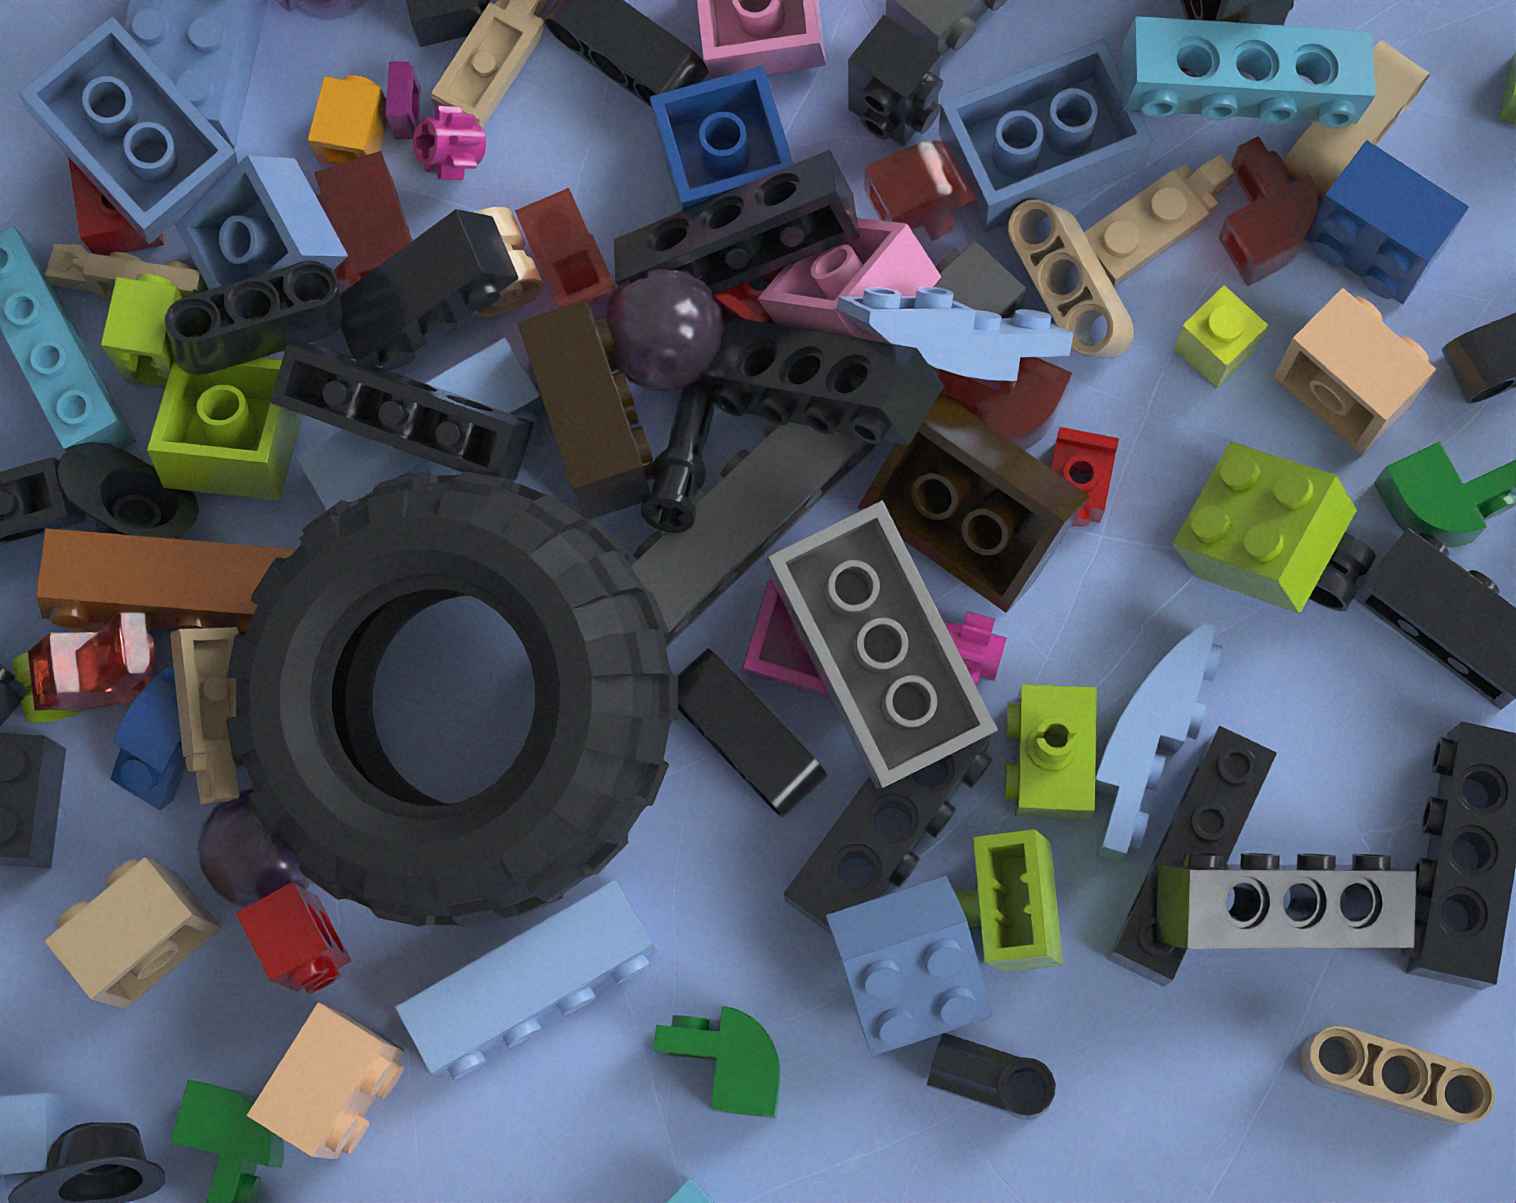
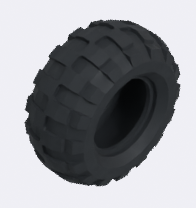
[226,471,678,927]

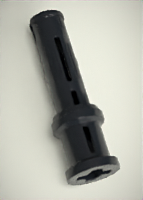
[640,365,715,533]

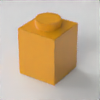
[308,75,388,173]

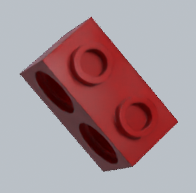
[236,882,351,994]

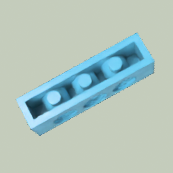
[1122,16,1375,128]
[0,225,137,452]

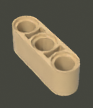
[1280,40,1430,199]
[1008,200,1134,359]
[1299,1026,1495,1126]

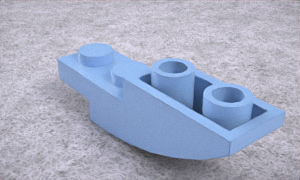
[837,287,1073,381]
[1095,622,1223,862]

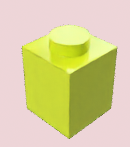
[1174,285,1268,389]

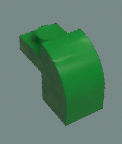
[1374,441,1516,548]
[653,1006,781,1118]
[170,1079,284,1203]

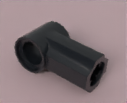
[926,1033,1056,1120]

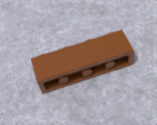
[36,528,295,636]

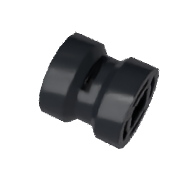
[1309,532,1376,611]

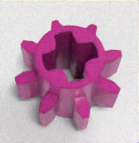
[413,106,486,180]
[946,611,1007,686]

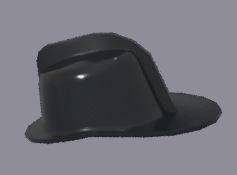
[57,442,199,539]
[8,1122,165,1203]

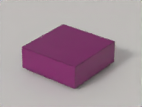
[386,61,421,139]

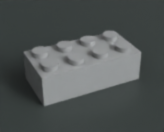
[764,500,998,789]

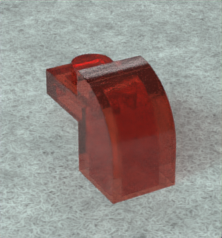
[1218,136,1318,287]
[864,141,976,241]
[515,188,616,309]
[938,357,1072,450]
[28,613,155,710]

